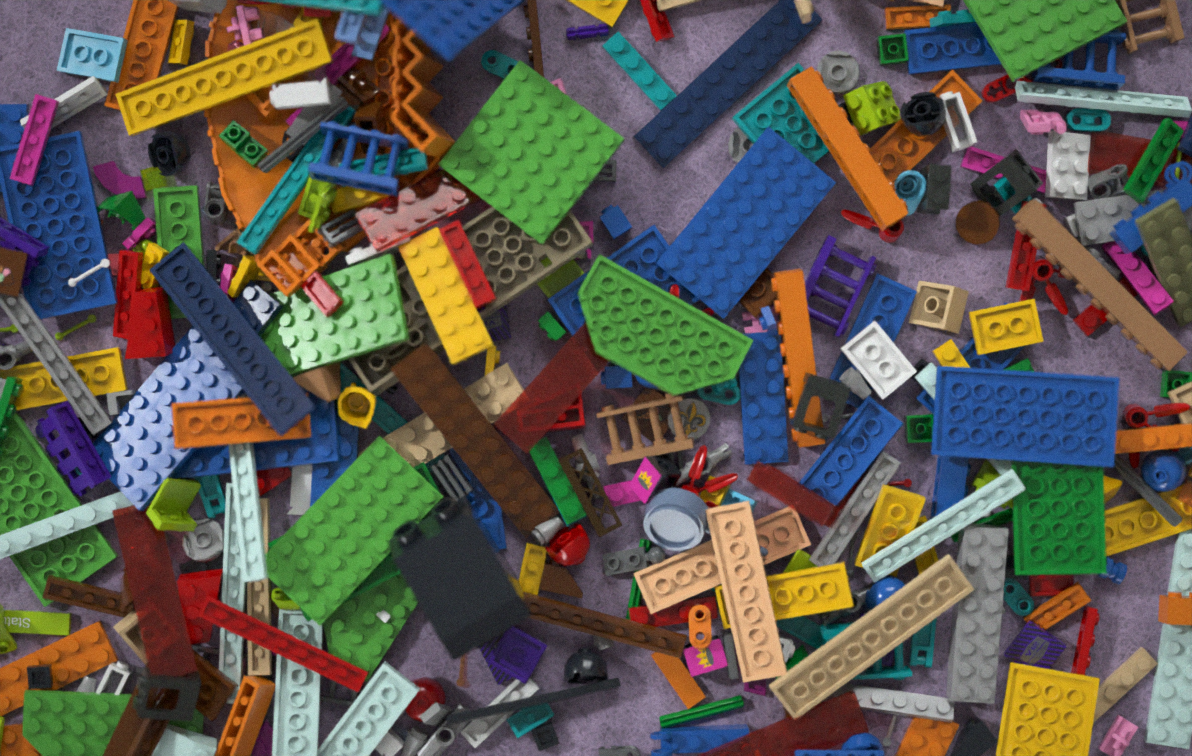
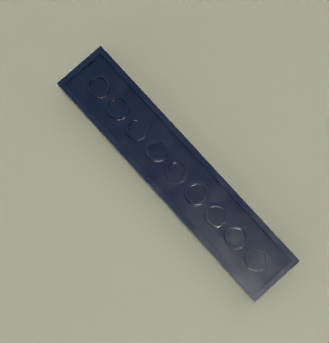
[634,0,823,169]
[150,242,316,437]

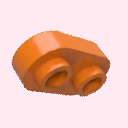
[689,605,712,650]

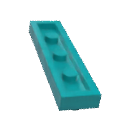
[602,31,677,111]
[339,147,428,187]

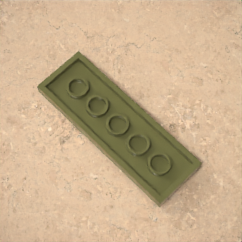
[1134,198,1192,327]

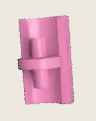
[227,5,265,46]
[1098,715,1139,756]

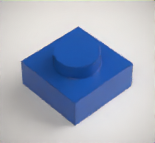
[759,306,778,337]

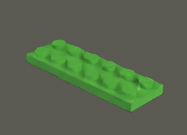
[153,185,205,319]

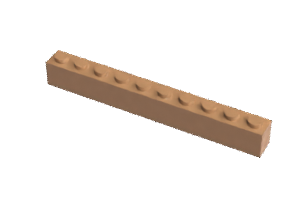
[1012,200,1188,371]

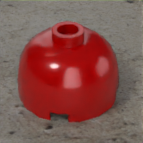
[545,523,590,566]
[404,677,446,722]

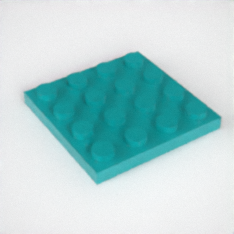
[732,62,852,164]

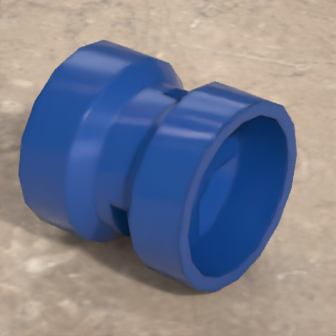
[1097,557,1127,585]

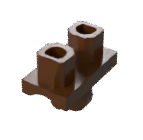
[337,67,380,105]

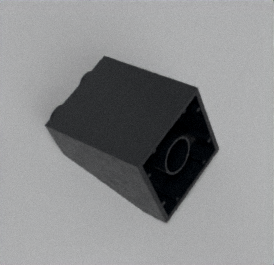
[389,495,532,661]

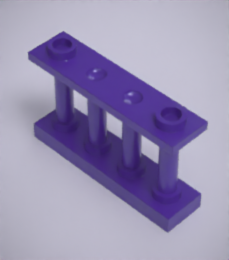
[805,235,877,337]

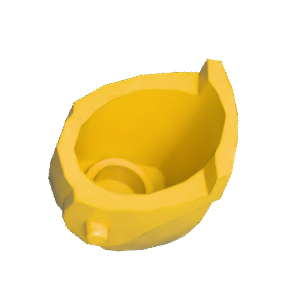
[338,382,376,428]

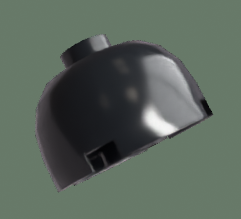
[900,92,946,136]
[148,131,191,177]
[564,648,608,684]

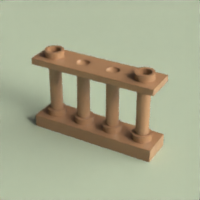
[1115,0,1185,54]
[596,393,695,465]

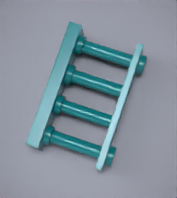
[820,622,912,680]

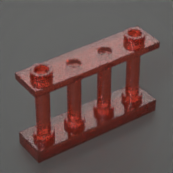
[746,461,842,528]

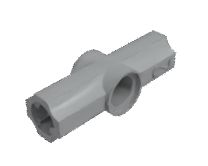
[417,703,470,756]

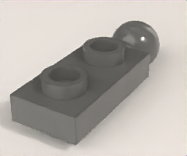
[602,546,665,576]

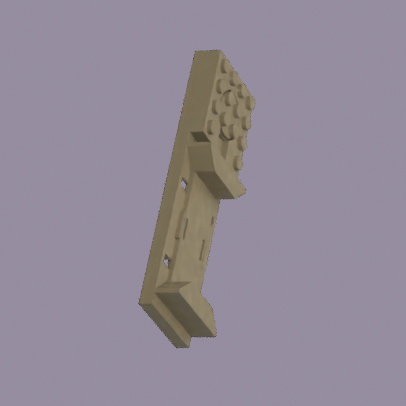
[349,207,594,396]

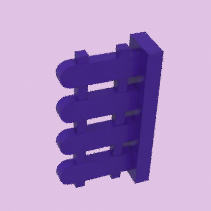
[0,217,50,289]
[35,401,111,497]

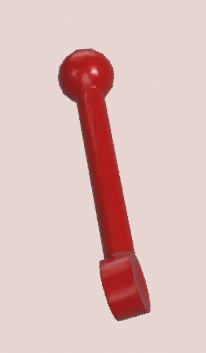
[887,479,912,487]

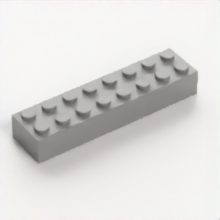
[946,523,1009,704]

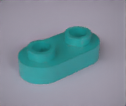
[481,50,518,79]
[1065,108,1111,132]
[697,385,741,405]
[1003,577,1034,616]

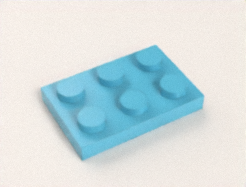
[57,28,128,83]

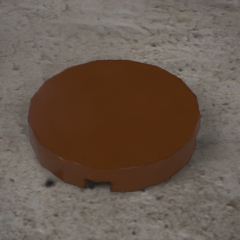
[955,200,1001,244]

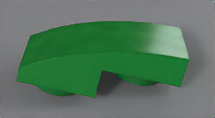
[219,120,269,168]

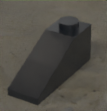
[950,717,998,756]

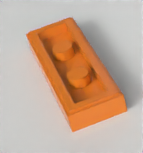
[885,4,951,30]
[1023,582,1092,630]
[651,652,706,709]

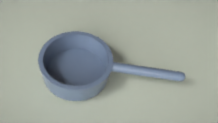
[643,488,768,556]

